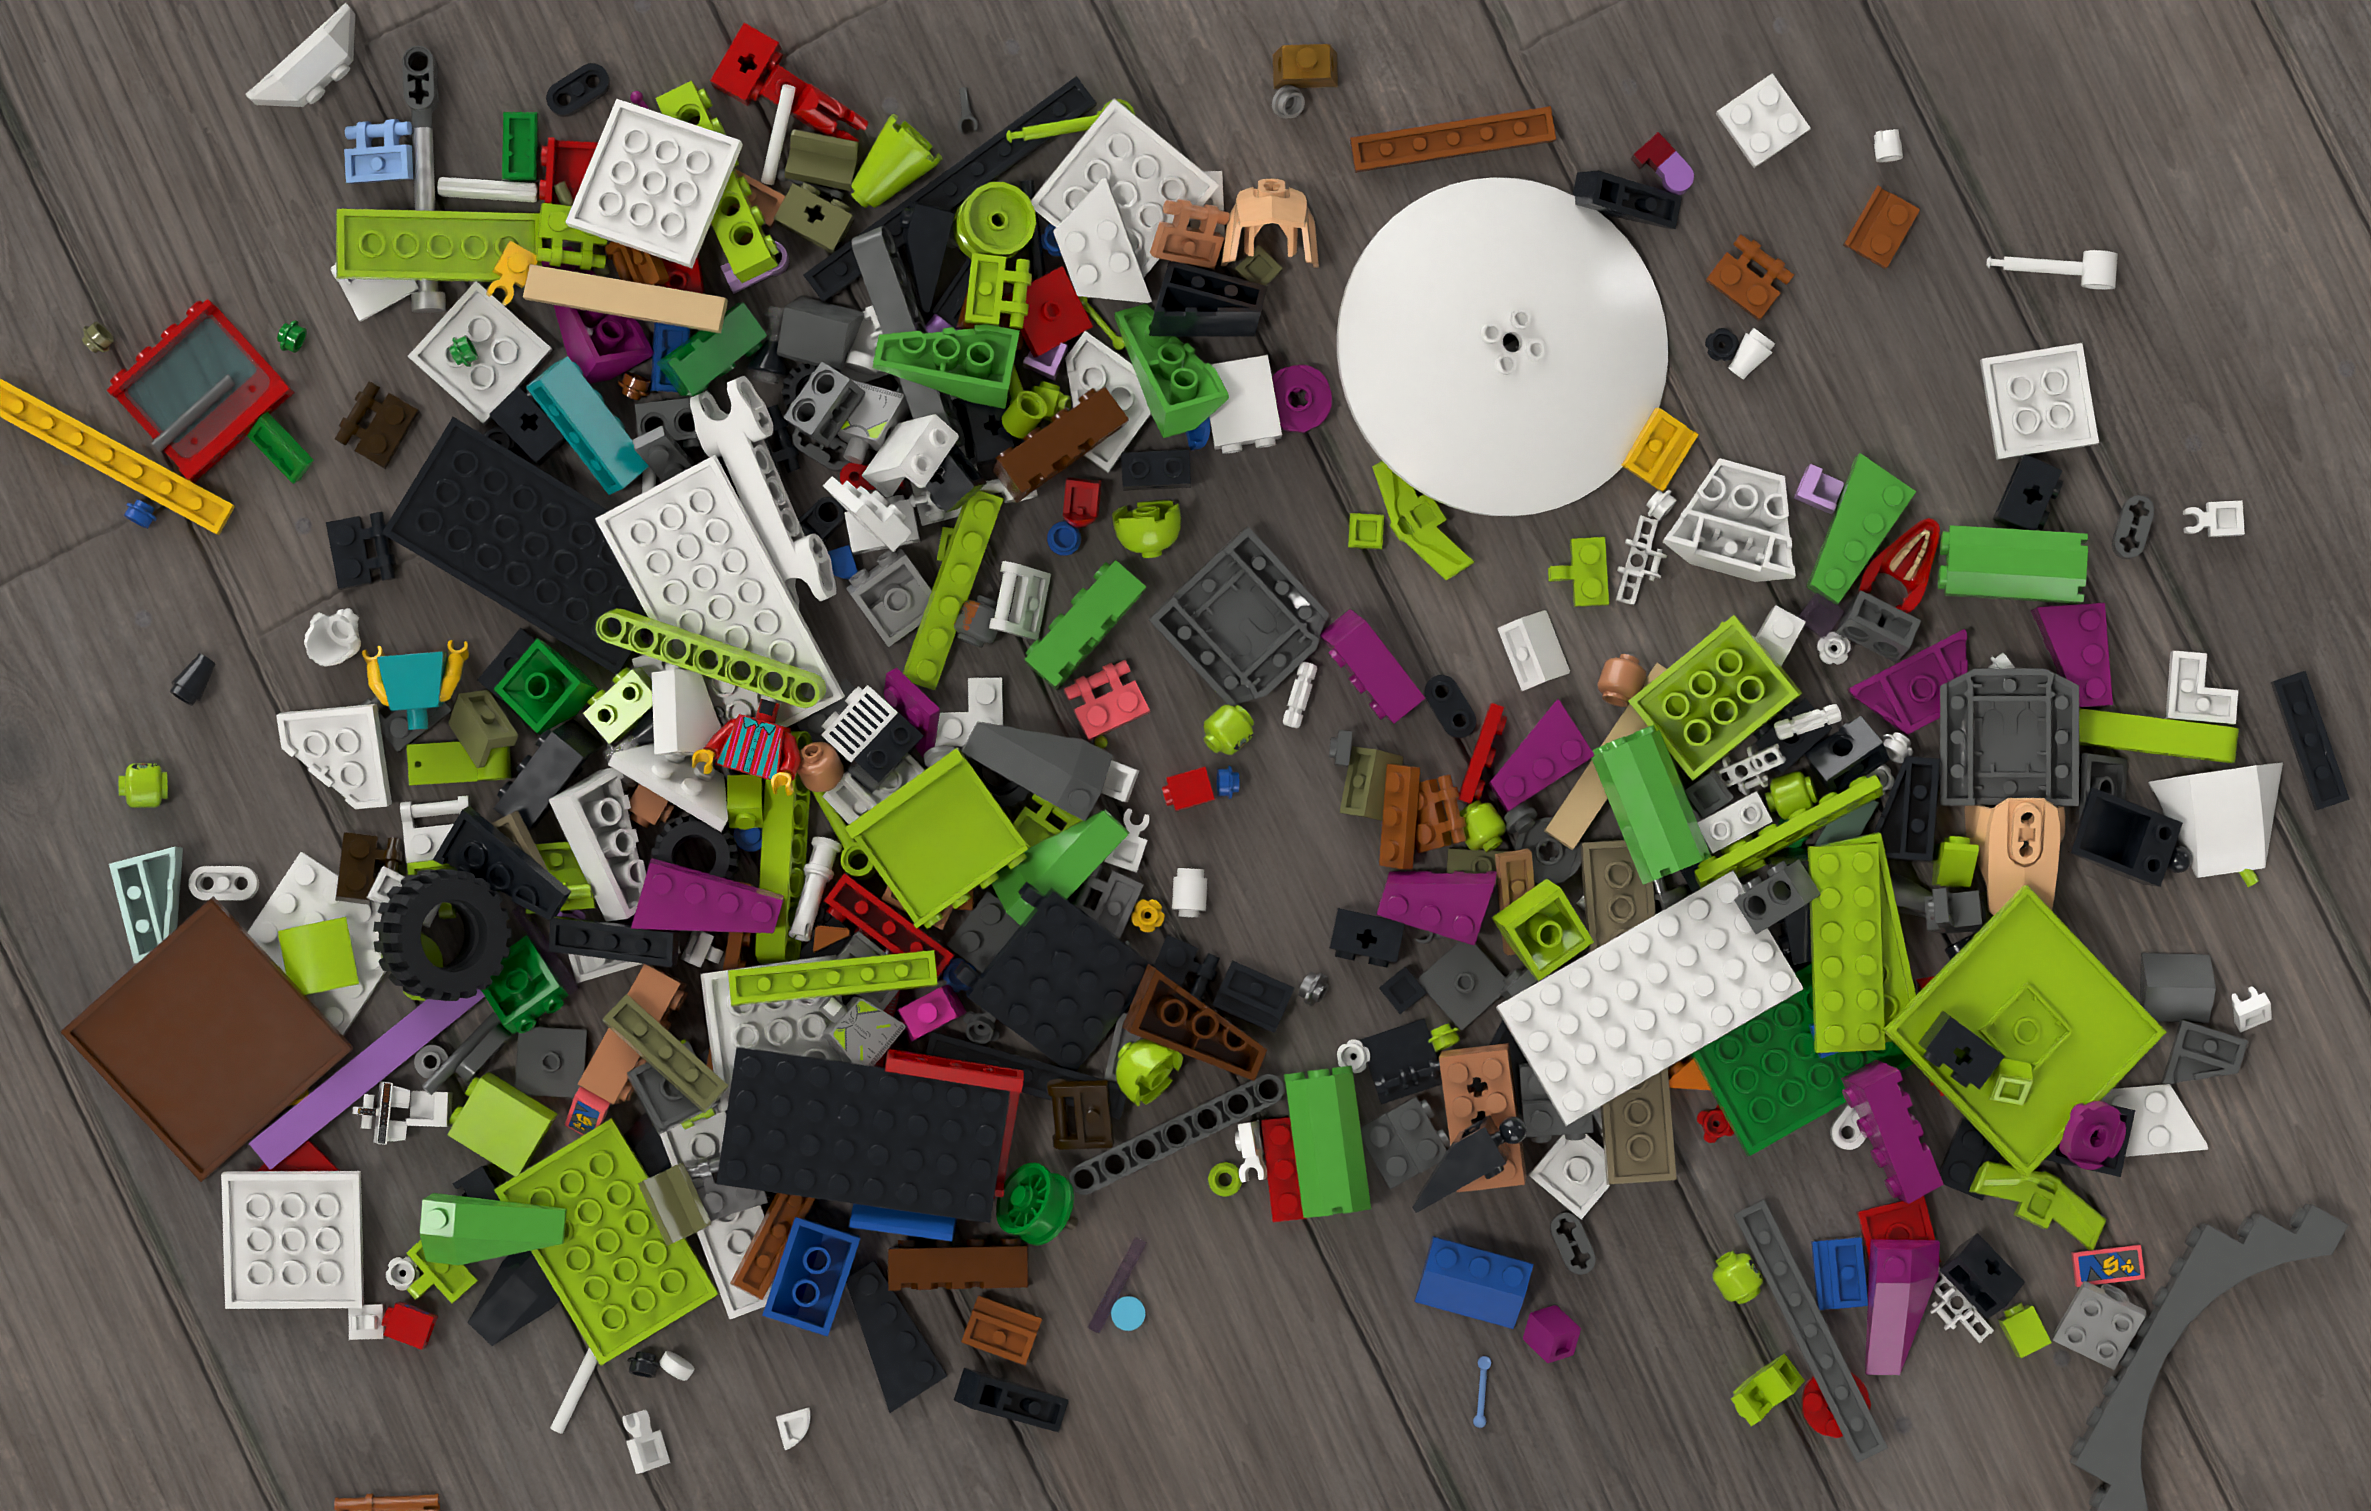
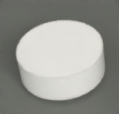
[844,351,878,375]
[659,1351,695,1381]

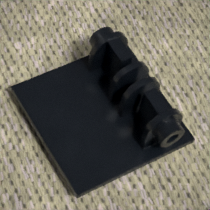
[1360,1019,1442,1105]

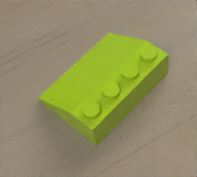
[1628,615,1803,781]

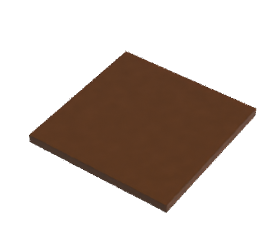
[60,896,353,1182]

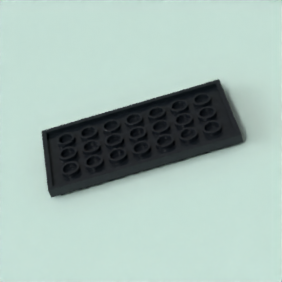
[382,417,648,675]
[716,1046,1010,1223]

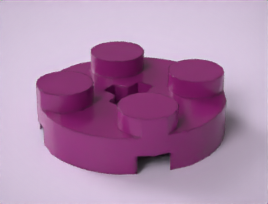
[1272,365,1332,433]
[2059,1101,2126,1170]

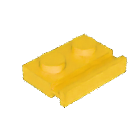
[1621,408,1699,492]

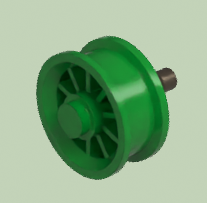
[996,1162,1078,1246]

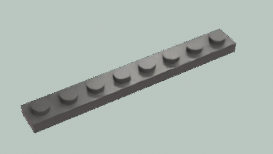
[1734,1200,1888,1463]

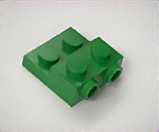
[481,935,569,1034]

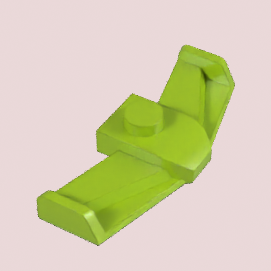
[1372,461,1474,580]
[1969,1161,2106,1251]

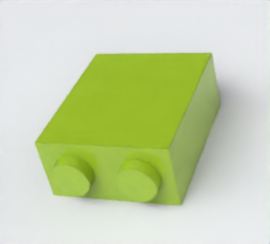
[447,1072,558,1176]

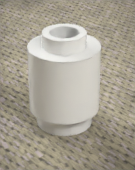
[1172,868,1207,918]

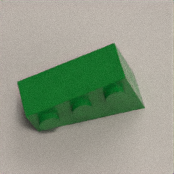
[657,302,767,397]

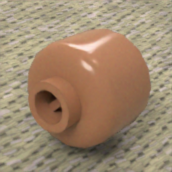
[1598,654,1646,707]
[797,742,844,792]

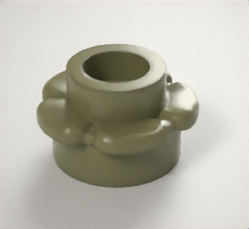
[82,322,114,353]

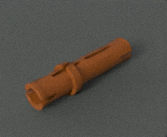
[334,1493,440,1511]

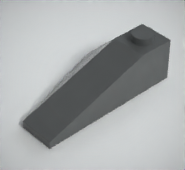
[961,721,1113,821]

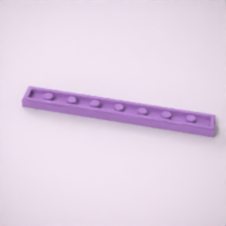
[249,989,485,1170]

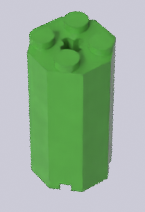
[1938,525,2088,604]
[1591,725,1711,885]
[1284,1065,1371,1218]

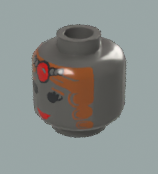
[954,595,998,648]

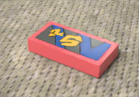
[565,1087,610,1135]
[2071,1244,2145,1287]

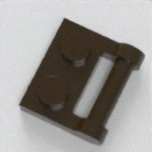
[1047,1079,1114,1150]

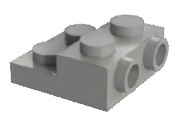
[846,549,932,647]

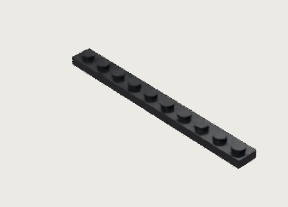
[803,76,1097,303]

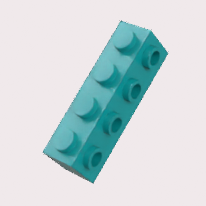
[526,356,649,495]

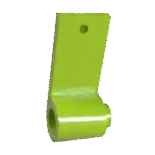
[406,741,512,786]

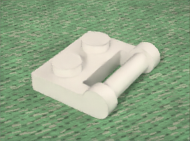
[989,561,1051,640]
[400,795,471,863]

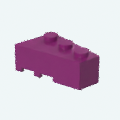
[2031,603,2113,709]
[1320,609,1425,724]
[1488,699,1594,812]
[1376,871,1497,945]

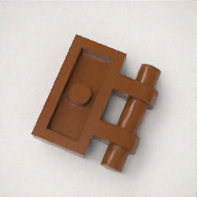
[1705,234,1794,321]
[1415,774,1467,853]

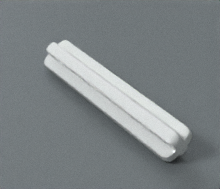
[437,177,538,202]

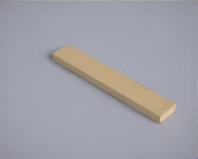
[523,264,728,333]
[1544,663,1667,850]

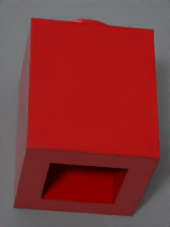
[1162,767,1215,812]
[381,1301,438,1350]

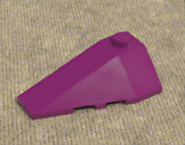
[541,246,654,384]
[1865,1240,1940,1375]

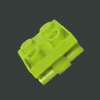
[526,842,596,914]

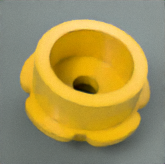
[1131,899,1165,933]

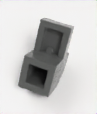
[1924,888,1987,933]

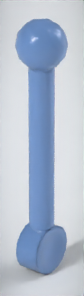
[1473,1356,1491,1428]

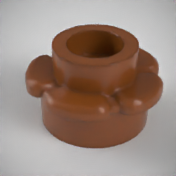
[618,372,651,400]

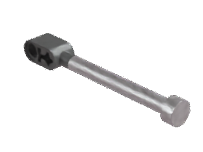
[402,45,446,313]

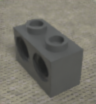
[783,362,865,448]
[635,398,705,449]
[1835,590,1921,663]
[1734,859,1821,934]

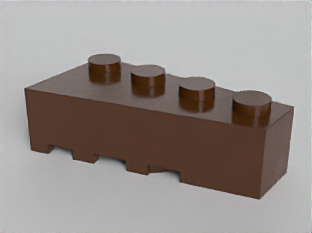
[993,387,1129,503]
[1122,964,1267,1081]
[888,1239,1029,1291]

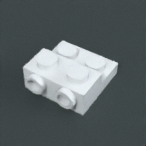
[823,476,912,552]

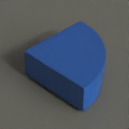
[1186,417,1210,451]
[828,545,858,580]

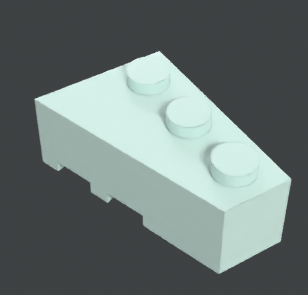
[109,846,183,964]

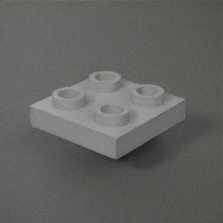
[2052,1280,2146,1370]

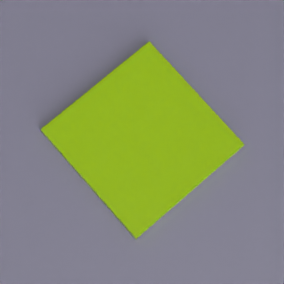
[1883,885,2166,1178]

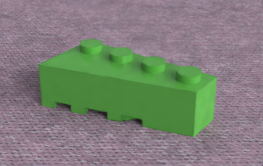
[1806,453,1916,606]
[1024,560,1147,691]

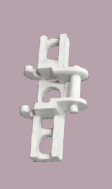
[1616,515,1667,606]
[1701,743,1786,795]
[1930,1267,1994,1343]

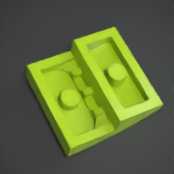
[278,917,359,995]

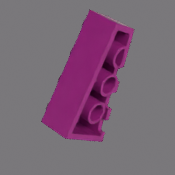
[1841,1059,1944,1204]

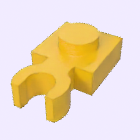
[486,241,538,306]

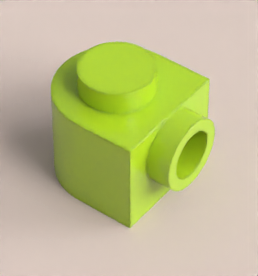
[1031,381,1072,421]

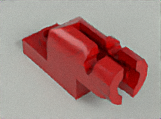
[758,65,868,142]

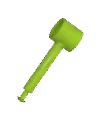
[1006,99,1135,143]
[1002,365,1047,438]
[812,791,876,881]

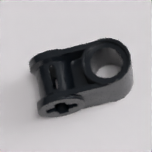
[798,496,846,544]

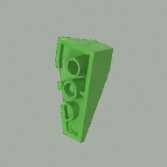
[1114,304,1229,438]
[872,324,1020,409]
[991,809,1130,926]

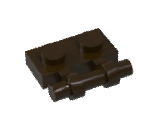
[335,381,420,469]
[335,832,403,905]

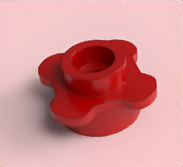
[1696,1105,1734,1143]

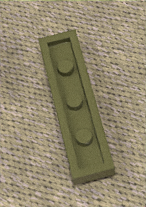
[603,994,729,1113]

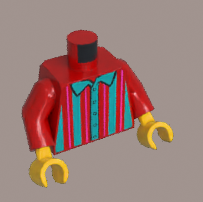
[692,699,801,796]

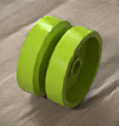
[953,182,1036,261]

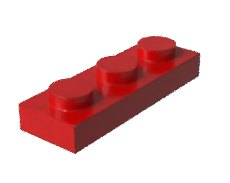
[1457,703,1507,805]
[1261,1117,1307,1222]

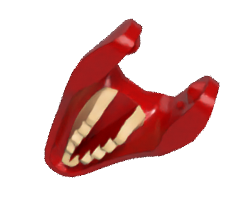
[1858,518,1940,614]

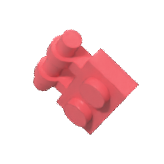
[1064,660,1150,742]

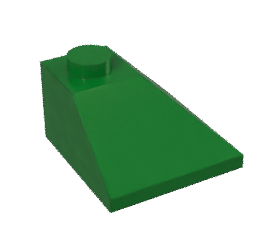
[494,638,598,734]

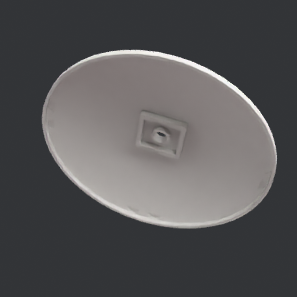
[1337,178,1668,517]

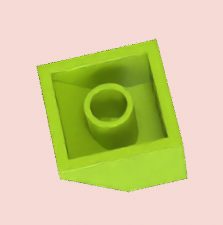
[1491,879,1594,981]

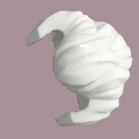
[304,608,361,667]

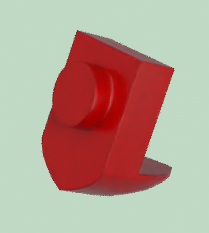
[1063,477,1102,528]

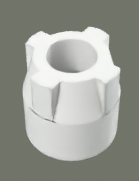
[1874,129,1903,162]

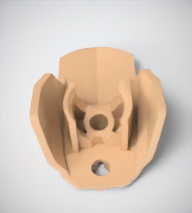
[1221,179,1319,268]
[1964,798,2065,915]

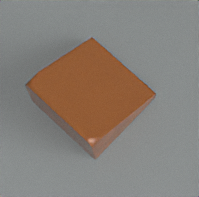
[813,925,852,953]

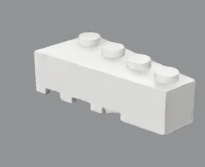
[549,768,646,922]

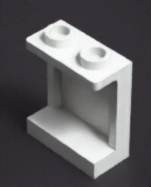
[1209,355,1282,454]
[862,414,959,497]

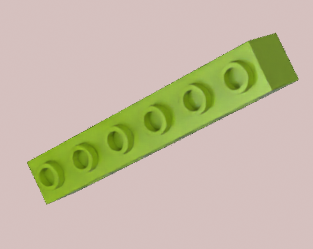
[655,81,779,283]

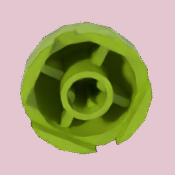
[1112,500,1181,558]
[1116,1038,1183,1106]

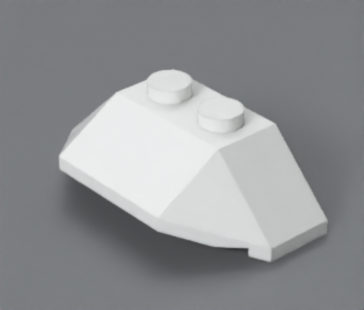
[246,3,355,107]

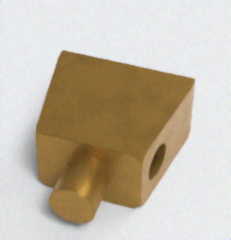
[1273,44,1338,89]

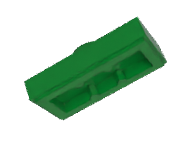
[502,112,538,181]
[247,412,314,484]

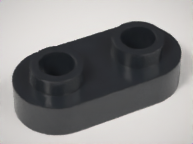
[546,63,610,117]
[1424,675,1476,739]

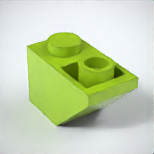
[1932,836,1979,888]

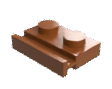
[1843,185,1920,269]
[961,1295,1043,1366]

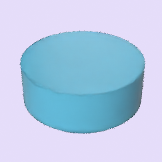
[1111,1296,1145,1331]

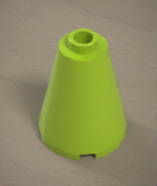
[851,114,943,208]

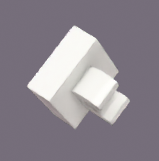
[681,931,724,968]
[2232,986,2272,1033]
[348,1304,385,1340]

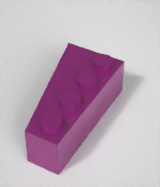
[631,858,784,933]

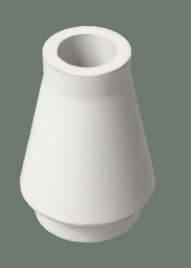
[1728,328,1775,380]

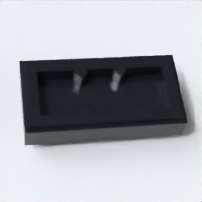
[477,628,535,702]

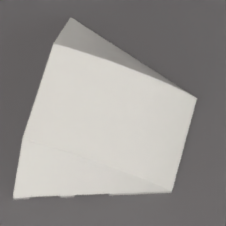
[1663,458,1796,582]
[2148,762,2283,878]

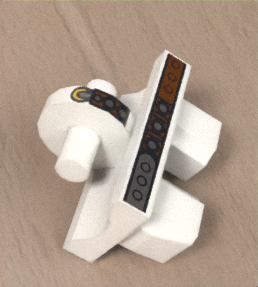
[352,1081,410,1145]

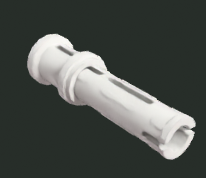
[789,837,842,941]

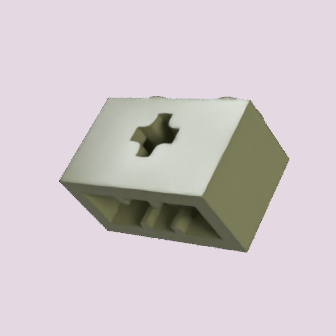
[773,183,854,254]

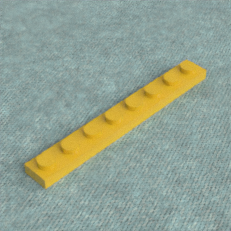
[0,379,235,535]

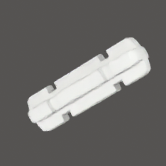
[1283,662,1317,728]
[1774,704,1842,740]

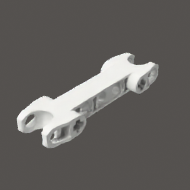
[690,376,836,609]

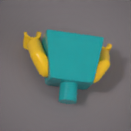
[362,640,469,730]

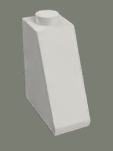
[651,664,721,756]

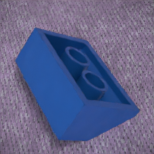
[849,1204,957,1241]
[762,1217,861,1337]
[1414,1236,1534,1329]

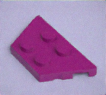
[1847,629,1968,735]

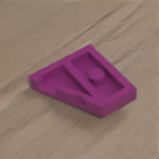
[883,667,940,758]

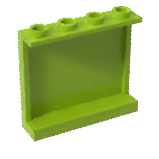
[845,747,1029,929]

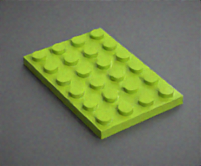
[494,1118,719,1366]

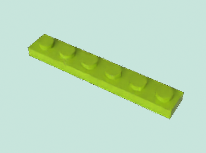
[903,490,1004,690]
[1694,774,1883,889]
[727,950,938,1006]

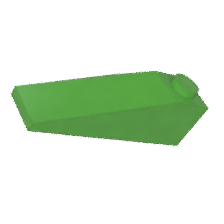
[420,1193,567,1265]

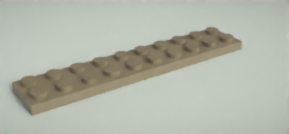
[1580,840,1677,1185]

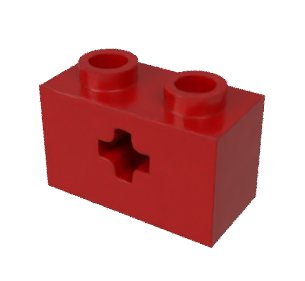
[710,23,783,106]

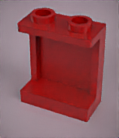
[539,137,598,205]

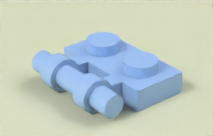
[344,119,414,184]

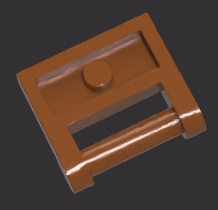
[604,241,669,287]

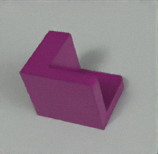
[1523,1305,1581,1363]

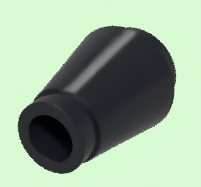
[170,653,216,706]

